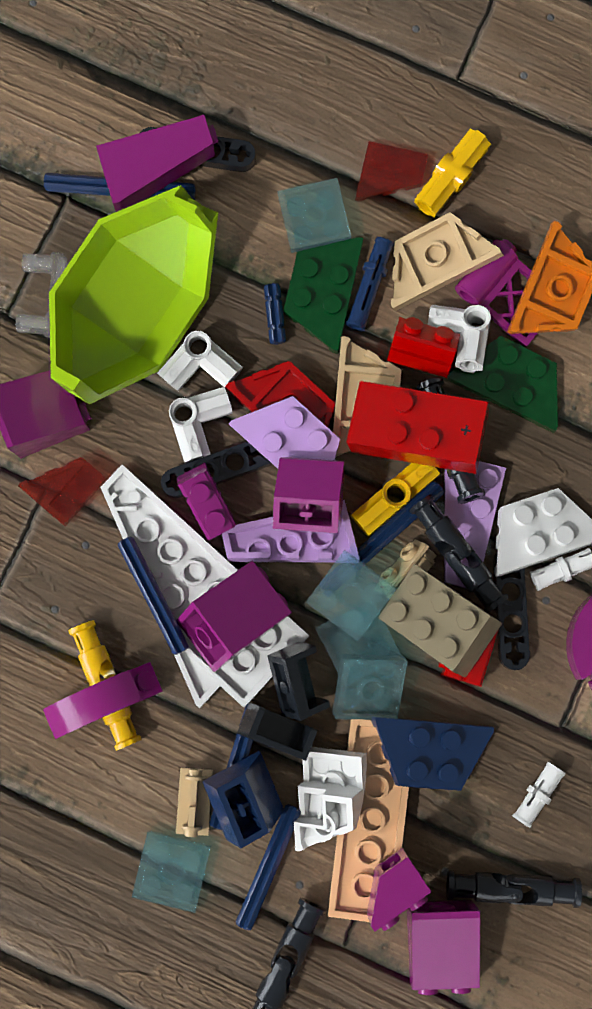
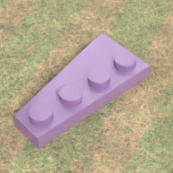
[444,461,506,589]
[222,500,360,563]

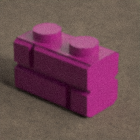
[177,463,236,540]

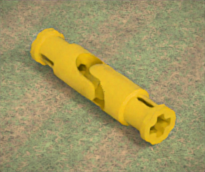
[68,620,142,751]

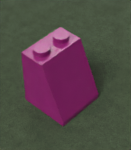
[0,370,92,459]
[176,560,292,672]
[407,900,480,995]

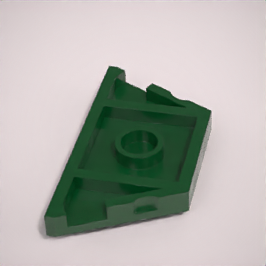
[284,237,364,354]
[446,336,558,433]

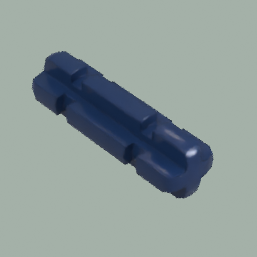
[264,283,286,345]

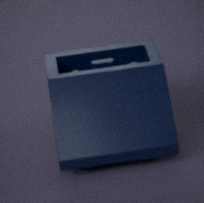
[202,751,284,849]

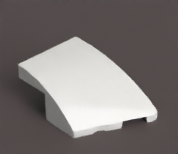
[294,747,367,851]

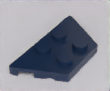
[371,716,494,791]

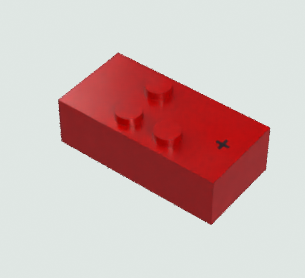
[346,381,489,474]

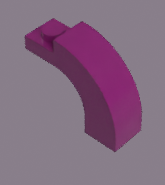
[566,595,592,690]
[43,662,163,739]

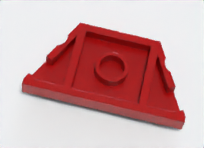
[225,361,336,427]

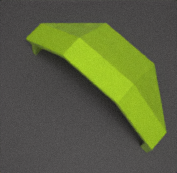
[49,185,218,404]

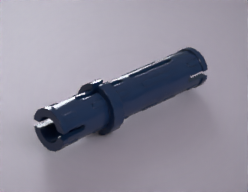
[346,237,394,331]

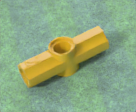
[414,129,491,217]
[350,463,440,536]

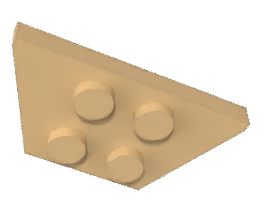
[391,212,504,311]
[333,336,401,457]

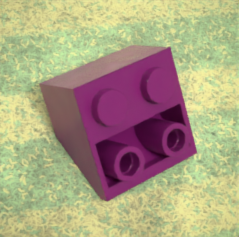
[273,457,345,533]
[367,848,431,932]

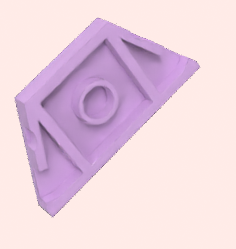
[229,396,340,468]

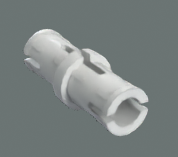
[530,548,592,591]
[512,762,565,828]

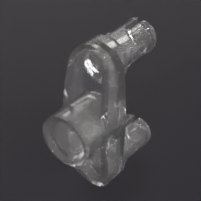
[16,252,68,338]

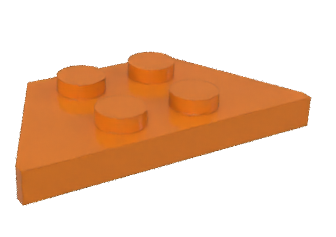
[507,221,592,334]

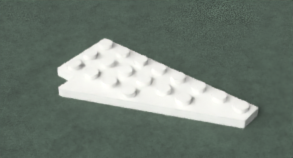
[100,465,309,708]

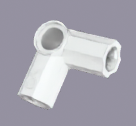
[428,305,491,373]
[157,331,243,392]
[169,387,233,463]

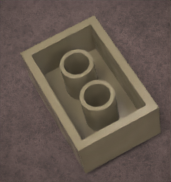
[378,564,502,678]

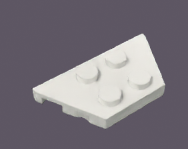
[494,488,592,577]

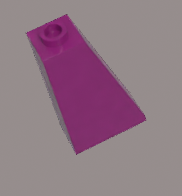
[96,115,218,212]

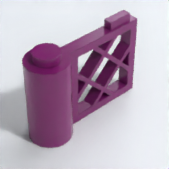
[455,239,537,347]

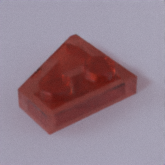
[355,141,428,202]
[18,457,107,527]

